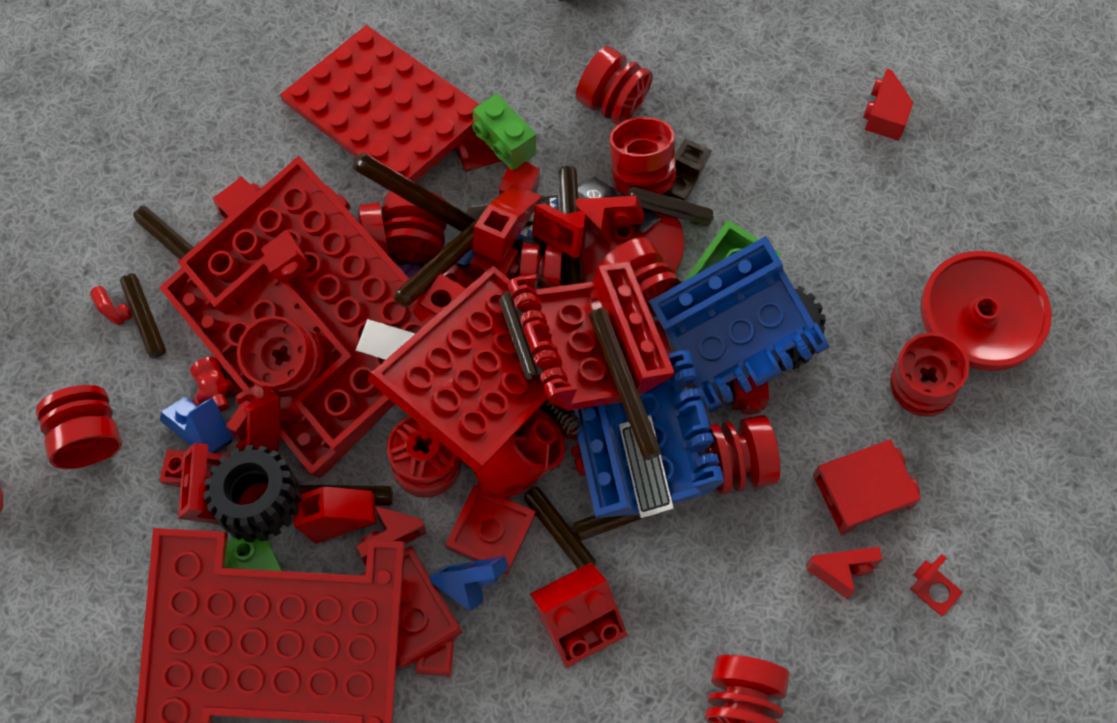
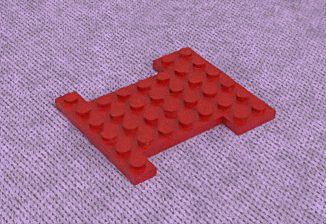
[135,528,405,723]

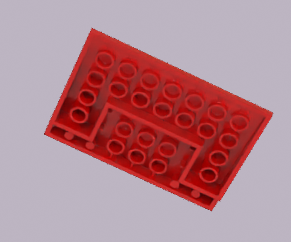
[159,156,436,478]

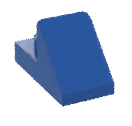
[160,397,232,453]
[430,556,509,610]

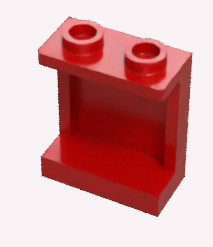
[813,439,921,535]
[178,443,268,525]

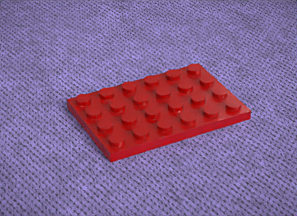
[280,25,480,182]
[368,266,548,473]

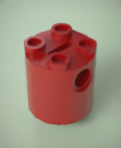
[473,410,565,498]

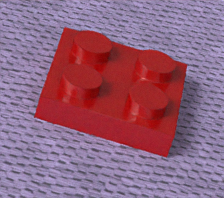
[445,485,536,576]

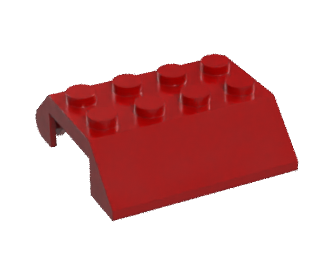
[508,262,675,411]

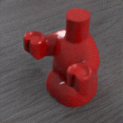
[190,357,242,412]

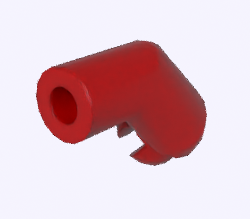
[90,286,132,325]

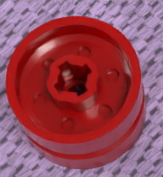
[519,243,563,289]

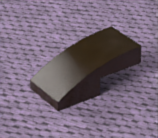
[662,138,712,201]

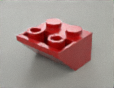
[530,563,628,668]

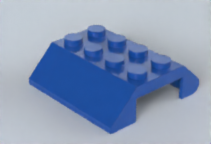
[649,236,830,413]
[572,350,724,518]

